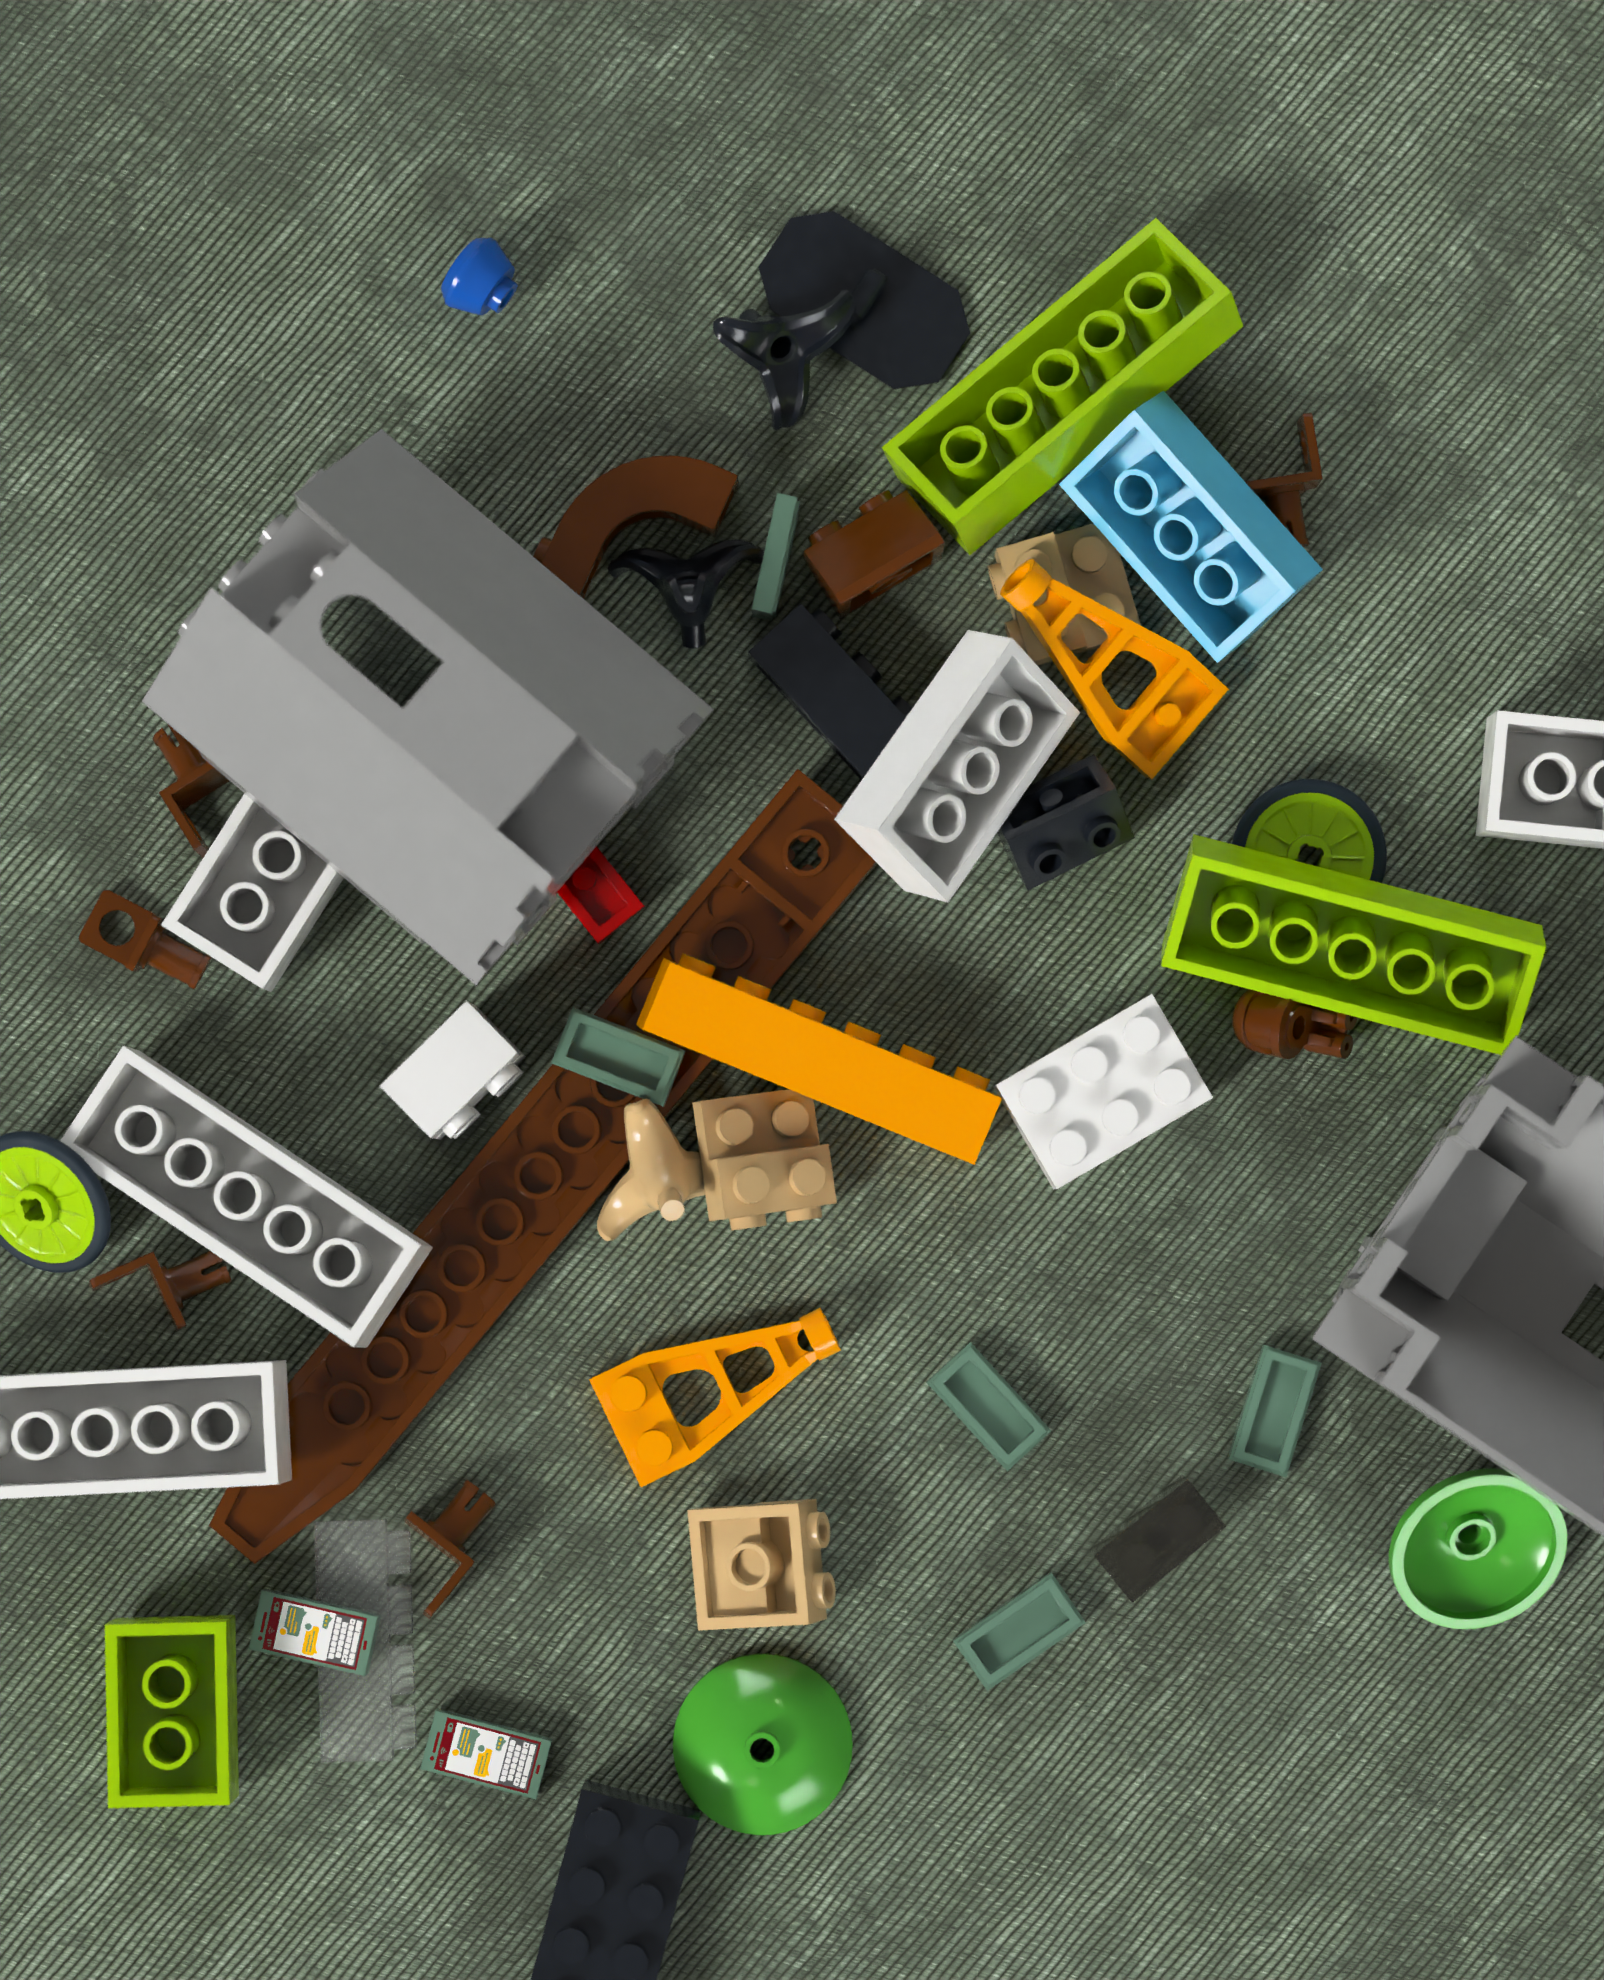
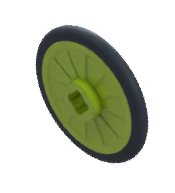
[1232,779,1387,883]
[0,1131,111,1273]

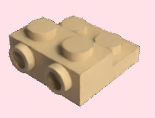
[988,524,1141,665]
[692,1089,837,1231]
[688,1499,836,1630]

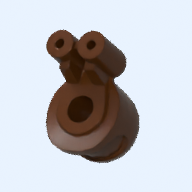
[1232,989,1357,1059]

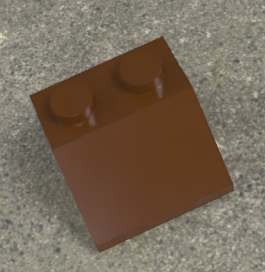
[803,490,945,619]

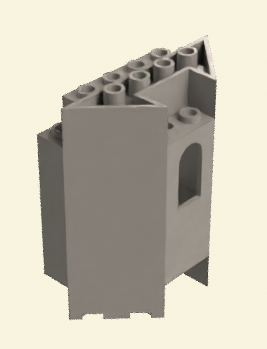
[142,429,714,985]
[1312,1036,1604,1537]

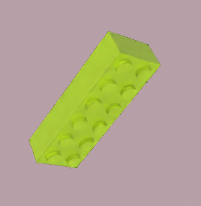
[881,218,1243,555]
[1161,834,1546,1055]

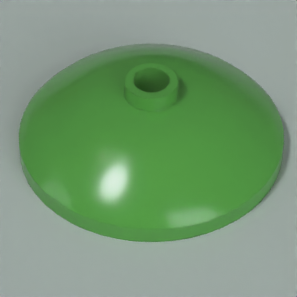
[1389,1469,1568,1629]
[673,1653,853,1835]

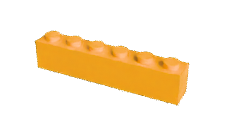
[636,953,1002,1165]

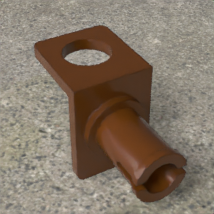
[1246,412,1323,547]
[152,724,229,858]
[79,890,212,990]
[89,1251,232,1331]
[405,1480,496,1619]

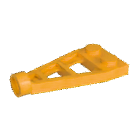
[1000,559,1229,779]
[589,1307,841,1487]

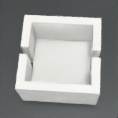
[380,1001,525,1140]

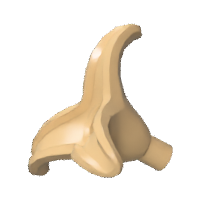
[597,1099,705,1241]

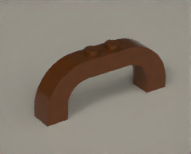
[533,455,739,599]

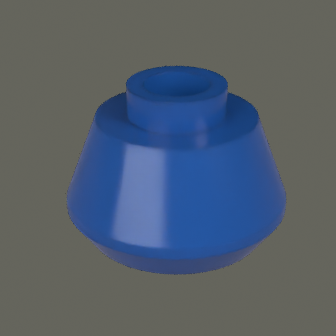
[441,238,518,316]

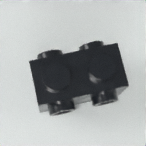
[998,754,1135,890]

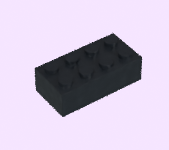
[531,1779,701,1980]

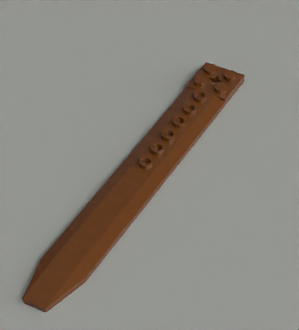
[209,769,877,1564]

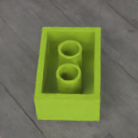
[105,1615,239,1808]

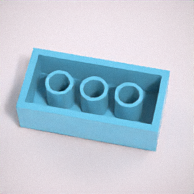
[1059,391,1323,663]

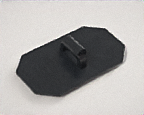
[758,211,970,390]

